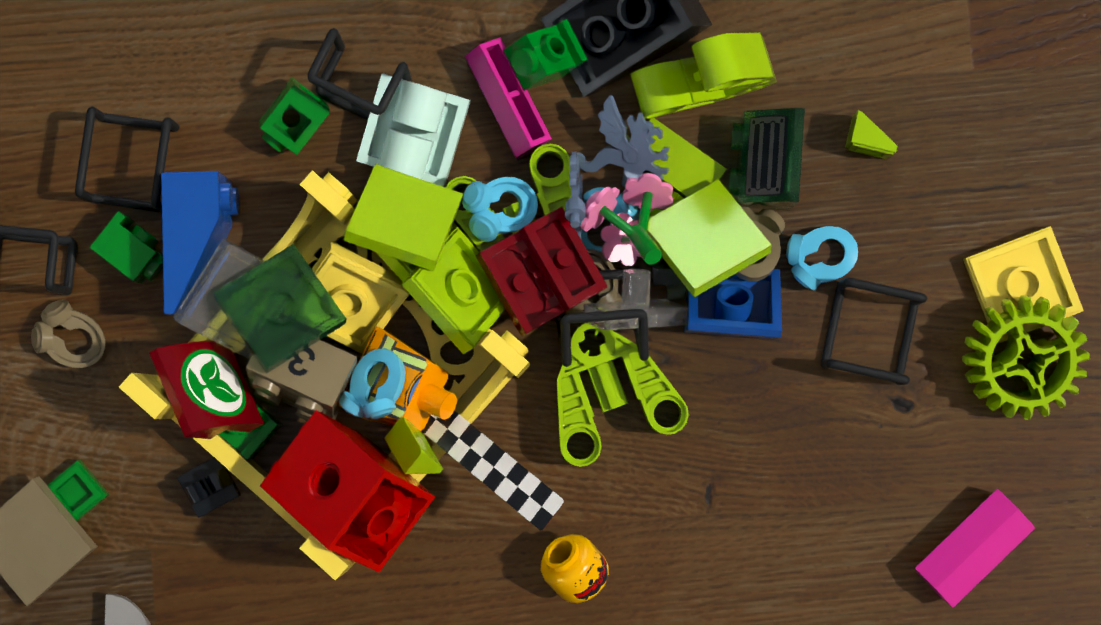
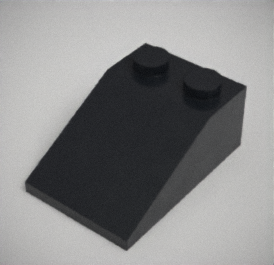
[541,0,712,97]

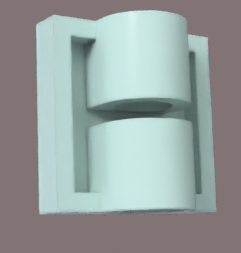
[356,73,471,187]

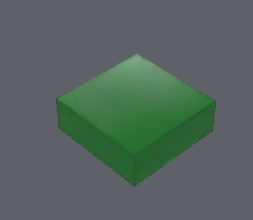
[47,460,109,522]

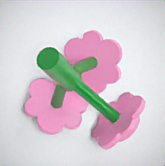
[581,173,673,266]

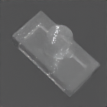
[584,269,687,330]

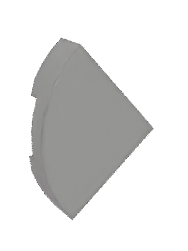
[105,593,151,625]

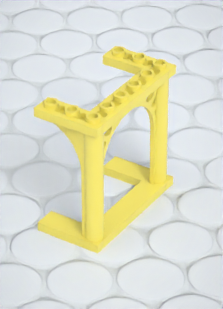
[119,170,530,581]

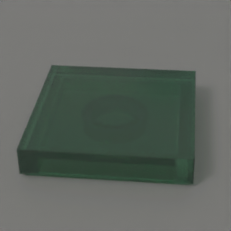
[214,244,346,374]

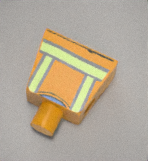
[338,326,457,431]

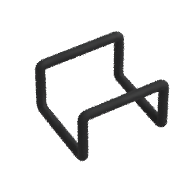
[307,28,412,120]
[75,106,180,212]
[0,225,77,296]
[556,269,649,367]
[821,278,927,385]

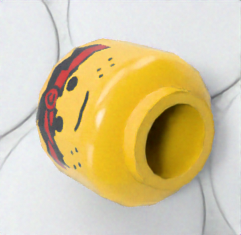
[540,534,609,603]

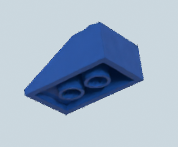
[161,171,240,318]

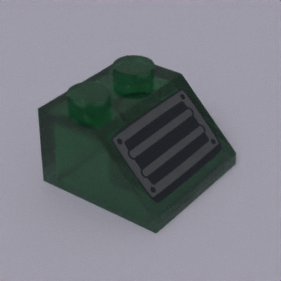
[727,108,805,211]

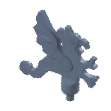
[570,95,669,187]
[565,152,586,240]

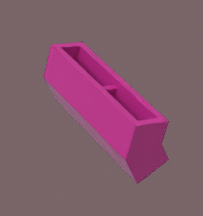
[465,37,552,161]
[915,488,1035,608]

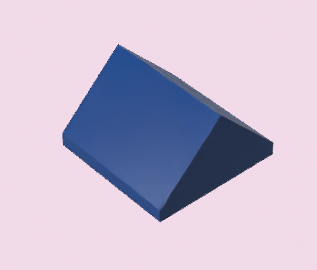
[684,269,782,340]

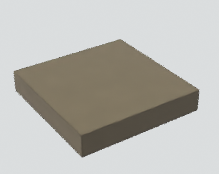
[0,476,98,606]

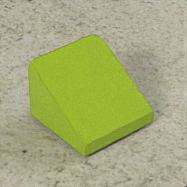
[845,110,898,159]
[384,417,443,474]

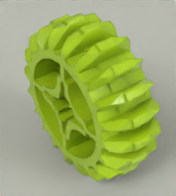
[962,295,1090,420]

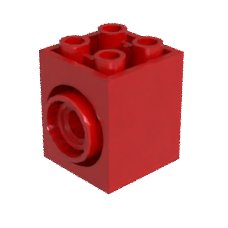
[260,410,435,573]

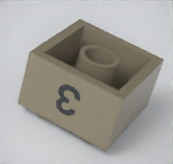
[246,318,357,421]

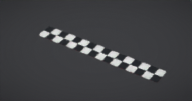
[421,410,564,530]

